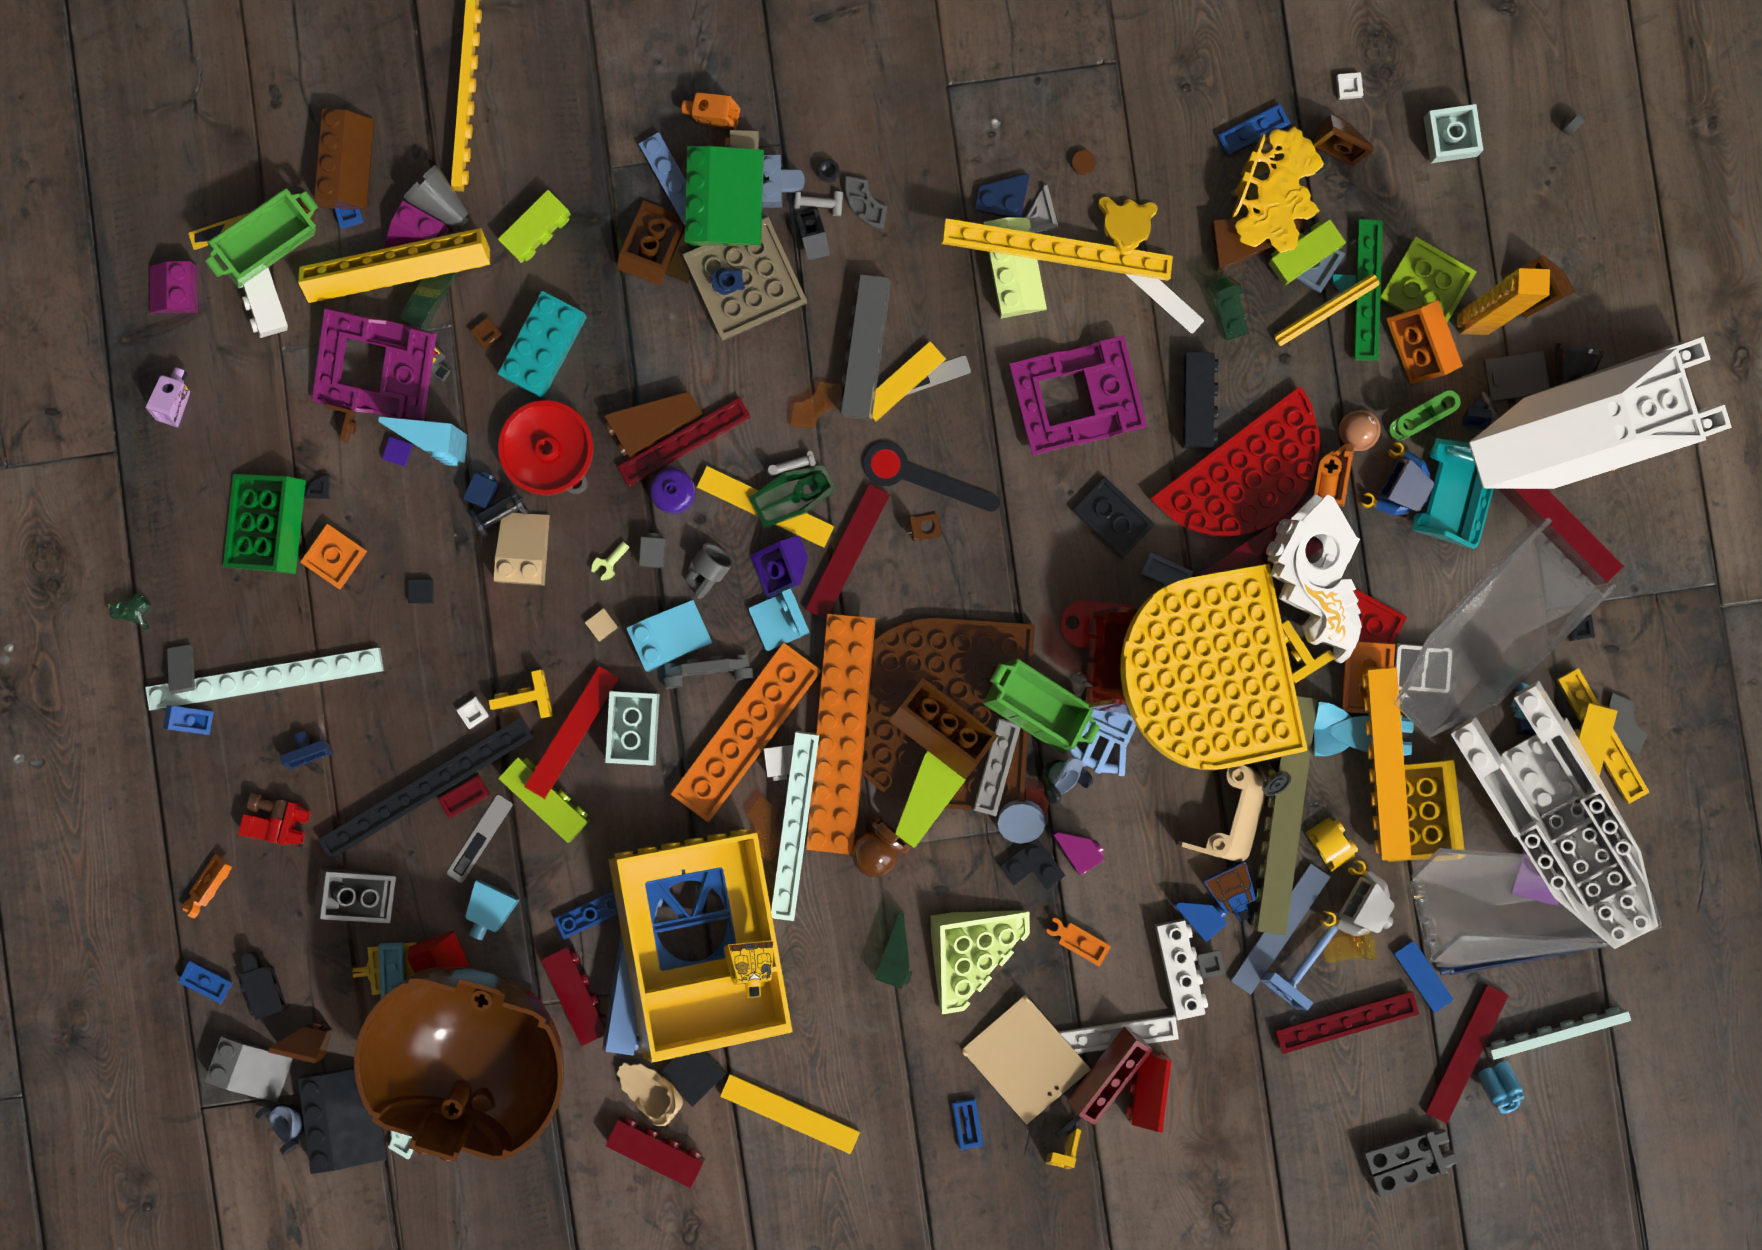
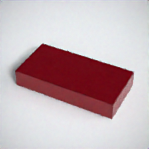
[437,775,491,819]

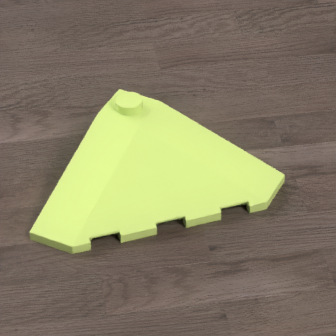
[931,910,1030,1014]

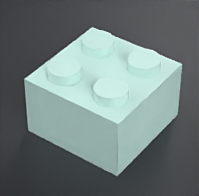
[1424,104,1483,163]

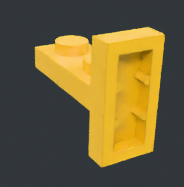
[1282,620,1334,683]
[489,670,553,718]

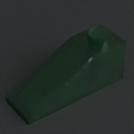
[399,272,457,331]
[875,910,912,989]

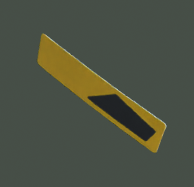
[189,213,249,250]

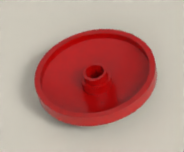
[498,400,594,495]

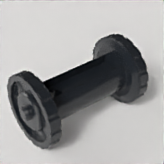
[469,485,528,537]
[1253,760,1291,796]

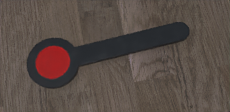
[864,442,1000,512]

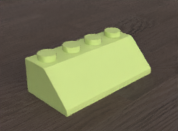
[984,218,1047,319]

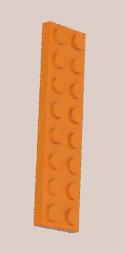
[671,643,821,823]

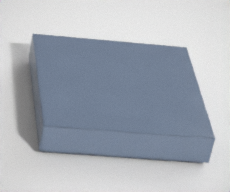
[1296,229,1345,294]

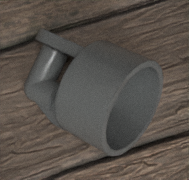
[685,543,733,599]

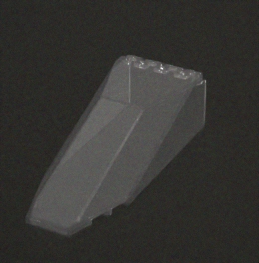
[1394,518,1617,738]
[1410,848,1663,967]

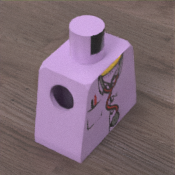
[146,368,190,427]

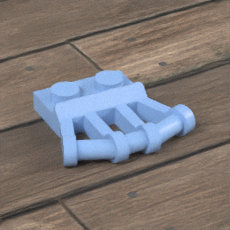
[1065,700,1136,776]

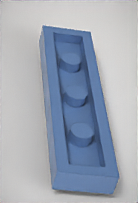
[639,132,686,225]

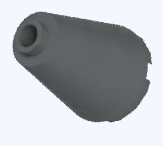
[403,165,469,230]

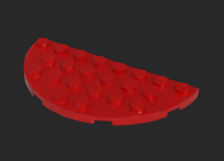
[1150,386,1320,537]

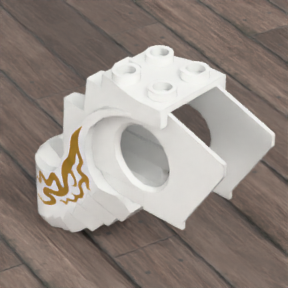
[1266,494,1362,663]

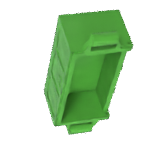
[205,188,318,288]
[983,659,1100,752]

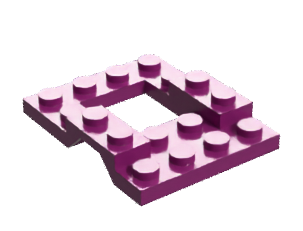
[312,308,437,421]
[1009,335,1147,456]

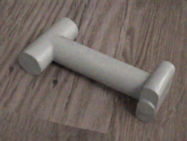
[794,191,843,216]
[767,451,816,476]

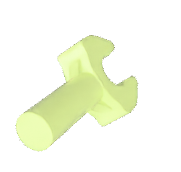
[591,541,630,581]

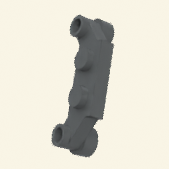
[663,655,753,689]

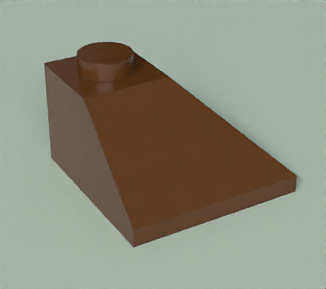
[1313,114,1374,166]
[1503,255,1575,318]
[268,1021,332,1063]

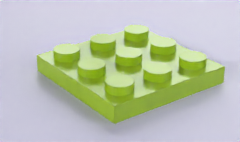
[1380,237,1477,322]

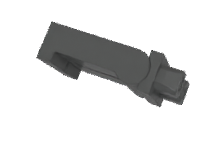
[1360,1128,1457,1198]

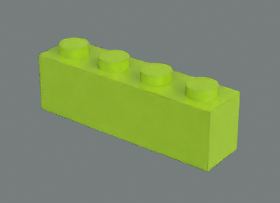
[498,757,590,843]

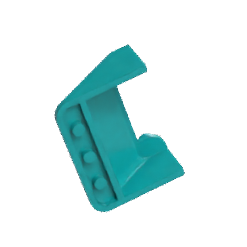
[1412,438,1494,549]

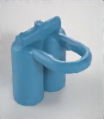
[1478,1061,1524,1114]

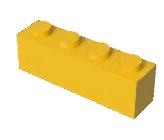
[1574,701,1618,775]

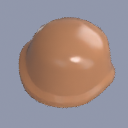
[1338,410,1381,451]

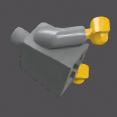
[1320,861,1394,936]

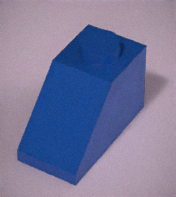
[1173,901,1228,942]

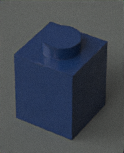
[463,472,500,509]

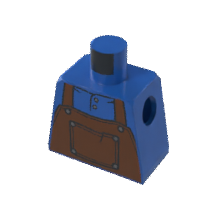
[1202,861,1256,922]

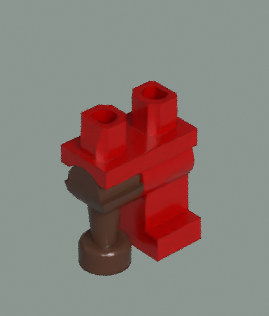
[238,792,311,845]

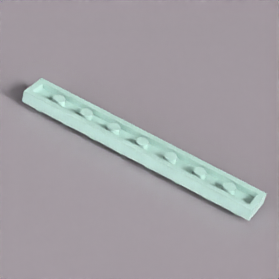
[771,731,819,921]

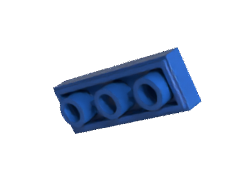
[554,890,618,940]

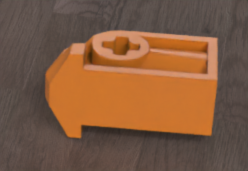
[1314,443,1354,507]

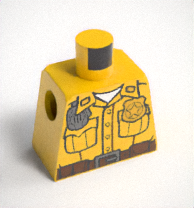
[724,941,774,998]

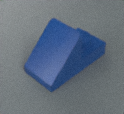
[163,705,214,735]

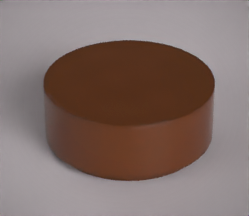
[1072,150,1096,175]

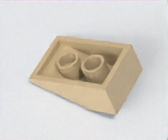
[494,513,550,586]

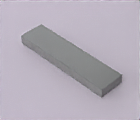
[973,718,1020,816]

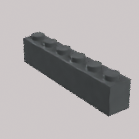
[838,275,891,421]

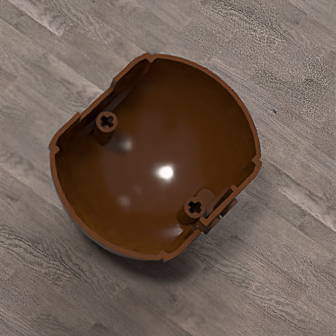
[354,967,564,1162]

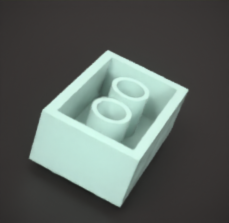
[605,691,660,765]

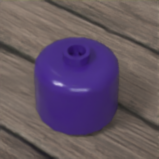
[650,468,696,515]

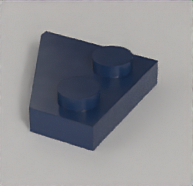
[975,174,1030,218]

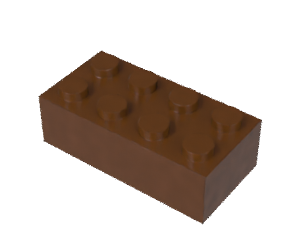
[890,678,998,779]

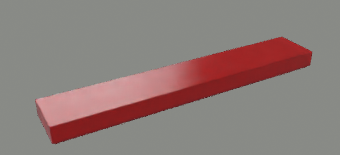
[524,666,619,800]

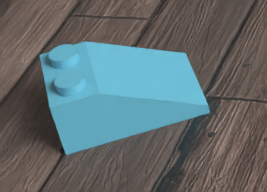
[626,600,712,672]

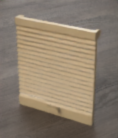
[961,994,1091,1125]

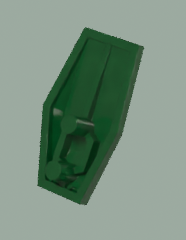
[749,465,836,528]

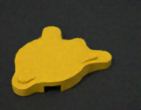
[1098,197,1158,255]

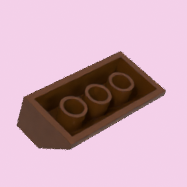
[314,109,374,210]

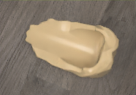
[617,1063,683,1126]

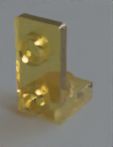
[1323,933,1377,963]

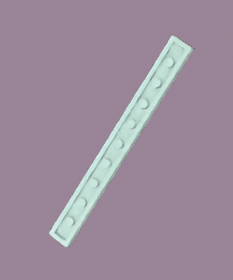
[145,648,384,710]

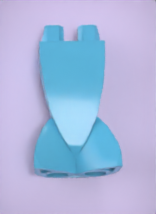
[1311,702,1414,756]

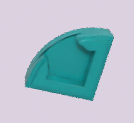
[1331,274,1356,293]

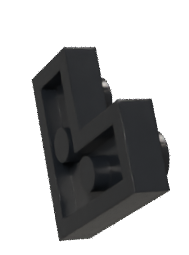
[999,839,1066,890]

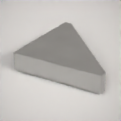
[1025,185,1058,233]

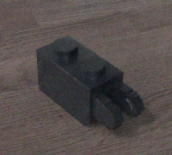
[239,951,288,1020]

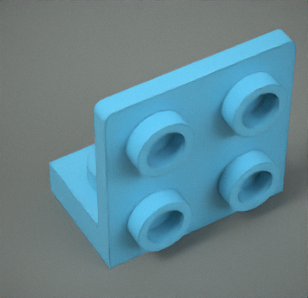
[749,588,810,651]

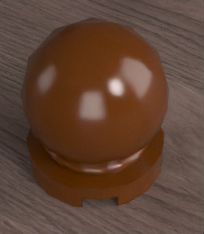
[852,816,912,878]

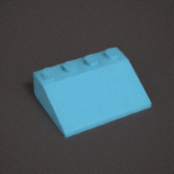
[378,417,467,466]

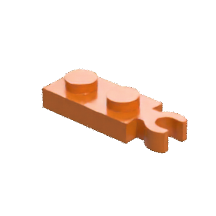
[181,854,232,919]
[1046,917,1111,967]

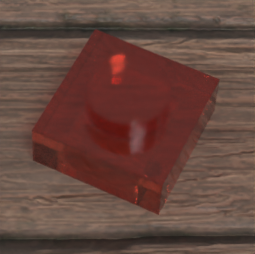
[1025,788,1049,815]

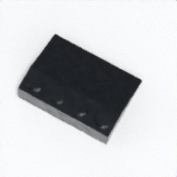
[298,1068,387,1174]

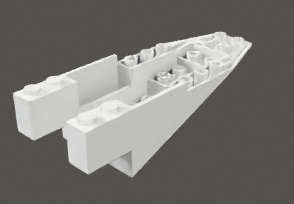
[1469,337,1731,489]
[1451,680,1658,949]

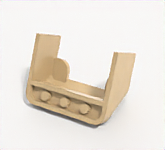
[1177,765,1266,862]

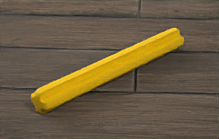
[1274,274,1379,346]

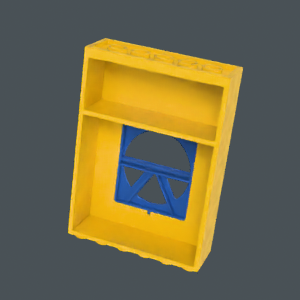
[608,829,792,1062]

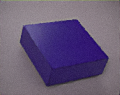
[382,437,413,467]

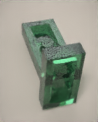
[1207,276,1249,341]

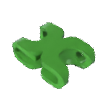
[1388,390,1461,441]

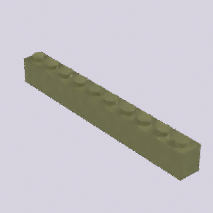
[1251,696,1318,935]

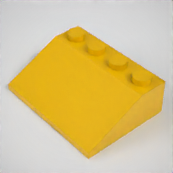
[1388,760,1465,862]

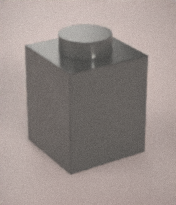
[639,533,667,568]

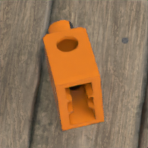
[682,93,741,130]

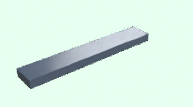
[1230,863,1330,995]

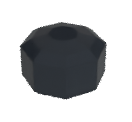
[817,159,840,183]

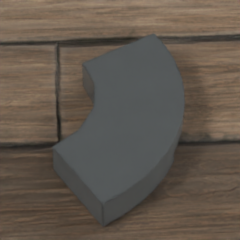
[845,176,888,231]
[1607,693,1648,755]

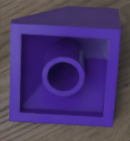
[750,535,808,599]

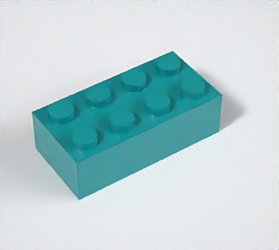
[498,291,587,399]

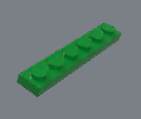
[1353,219,1383,362]

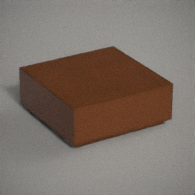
[469,316,503,350]

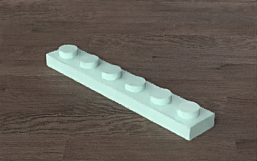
[1486,1007,1631,1060]

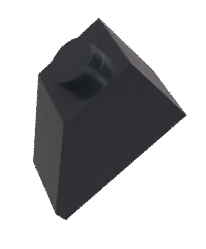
[795,207,830,261]

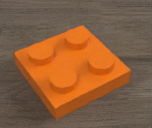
[300,524,367,590]

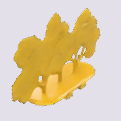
[1232,126,1324,253]

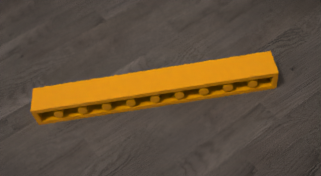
[1456,268,1550,335]

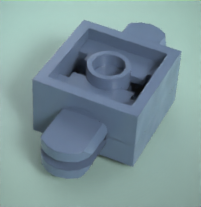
[762,155,805,208]

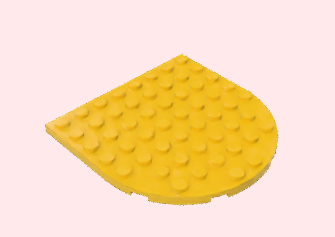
[1121,564,1308,770]

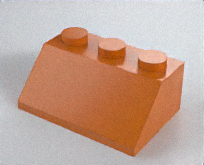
[1386,300,1463,384]

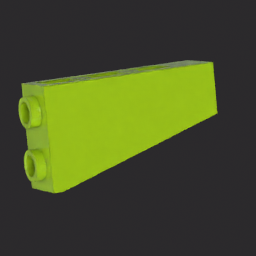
[895,751,966,848]

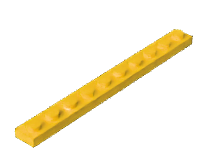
[451,0,482,192]
[941,218,1173,281]

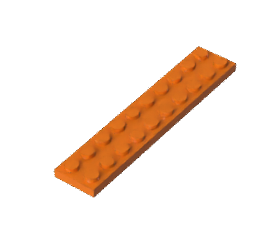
[806,614,876,855]

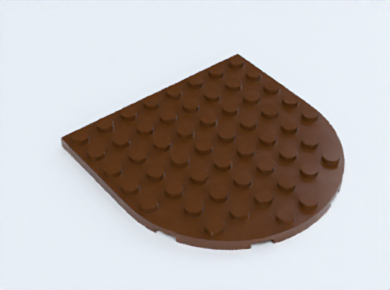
[862,618,1035,812]

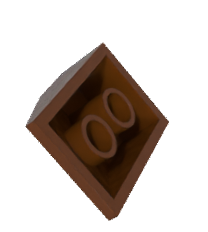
[617,200,684,286]

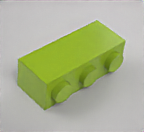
[498,190,571,263]
[1268,220,1346,286]

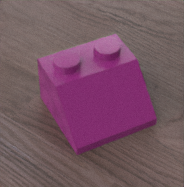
[384,201,449,248]
[150,261,198,314]
[1051,831,1105,876]

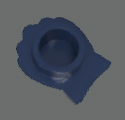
[711,268,745,295]

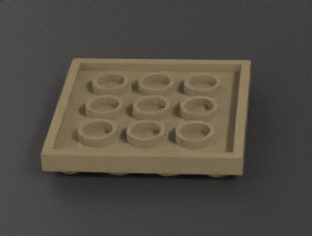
[683,217,807,341]

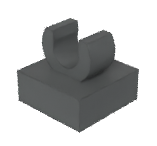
[1197,949,1226,979]

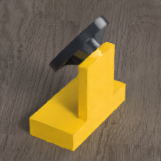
[1046,1114,1082,1169]

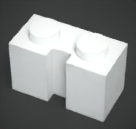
[764,745,815,781]

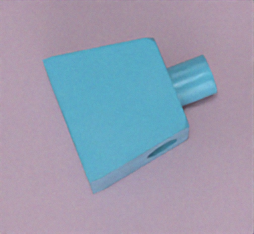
[465,880,520,940]

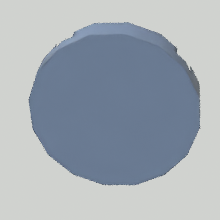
[998,800,1045,844]

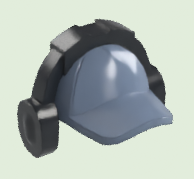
[1041,757,1093,804]
[255,1104,305,1156]

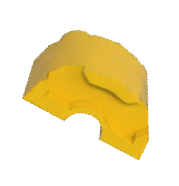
[1305,817,1358,872]

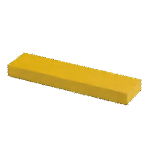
[873,342,946,422]

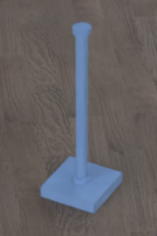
[1260,877,1364,1010]

